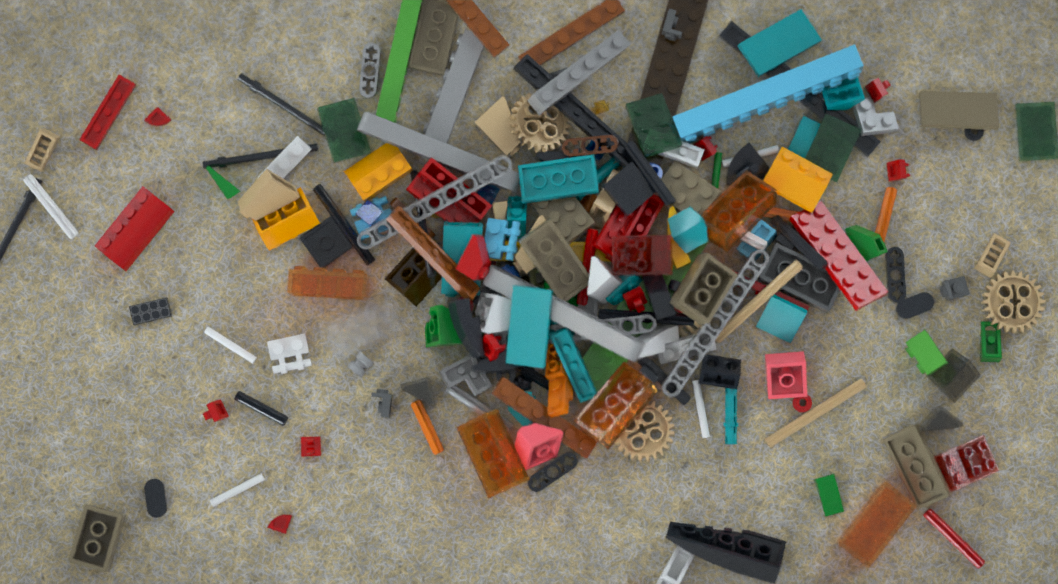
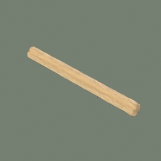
[716,260,803,343]
[765,379,867,447]

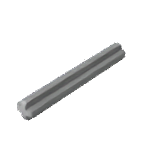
[445,385,513,433]

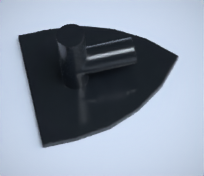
[726,142,770,187]

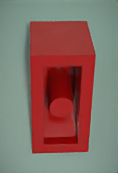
[456,235,491,281]

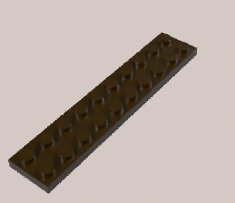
[628,0,708,169]

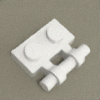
[267,334,312,374]

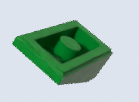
[206,165,240,199]
[980,321,1002,363]
[814,474,844,517]

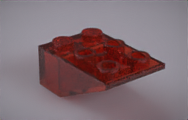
[612,235,673,276]
[934,435,999,492]

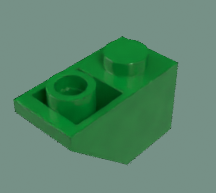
[845,225,888,262]

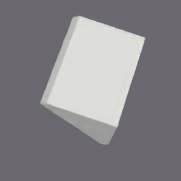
[587,257,623,304]

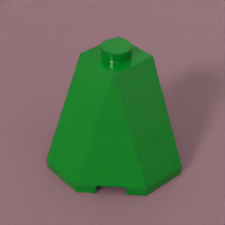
[425,305,485,348]

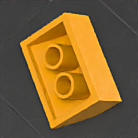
[344,143,412,203]
[761,146,833,213]
[252,187,320,251]

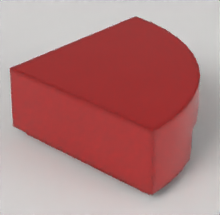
[144,107,172,126]
[267,514,293,534]

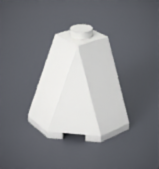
[475,293,512,333]

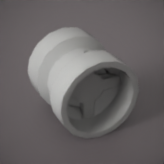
[347,351,374,378]

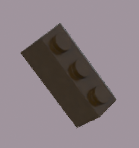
[385,247,442,307]

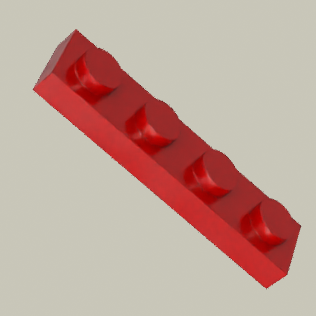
[79,74,136,150]

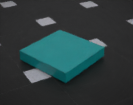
[756,294,808,343]

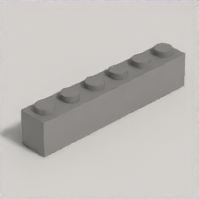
[423,29,484,144]
[527,30,631,116]

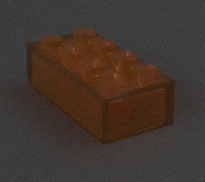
[701,170,777,252]
[287,266,370,300]
[574,362,658,450]
[456,408,530,499]
[836,481,917,568]

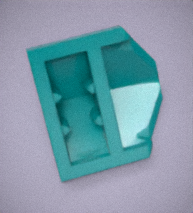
[822,78,865,110]
[668,207,709,253]

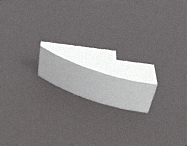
[638,324,679,359]
[656,545,695,584]

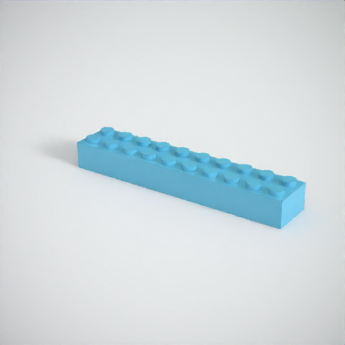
[673,44,864,144]

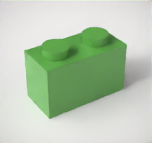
[905,330,948,376]

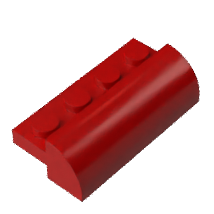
[406,157,492,223]
[94,186,175,271]
[593,194,664,266]

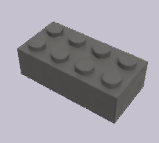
[757,243,840,313]

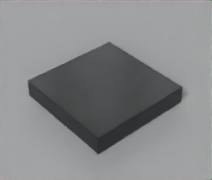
[602,162,655,217]
[300,216,353,269]

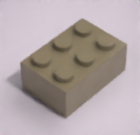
[654,161,725,223]
[669,253,738,324]
[68,504,126,572]

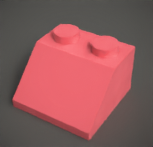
[765,351,807,399]
[513,423,563,471]

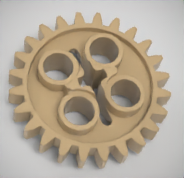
[509,91,571,153]
[981,270,1046,334]
[612,399,675,463]

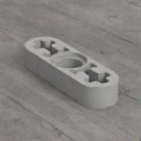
[359,43,381,99]

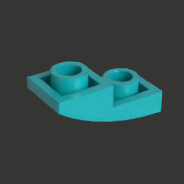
[787,115,821,159]

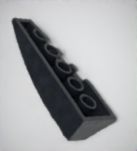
[666,522,786,584]

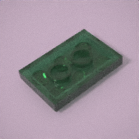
[625,93,682,158]
[317,98,371,163]
[1015,102,1058,162]
[805,114,862,182]

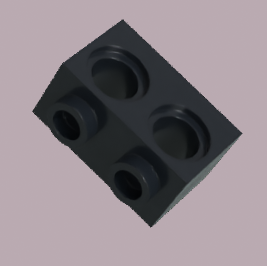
[699,354,741,389]

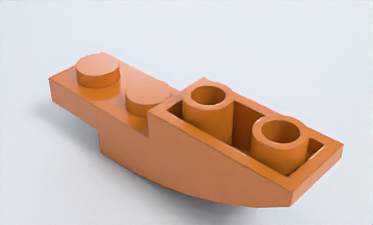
[545,343,573,418]

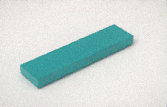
[549,327,598,403]

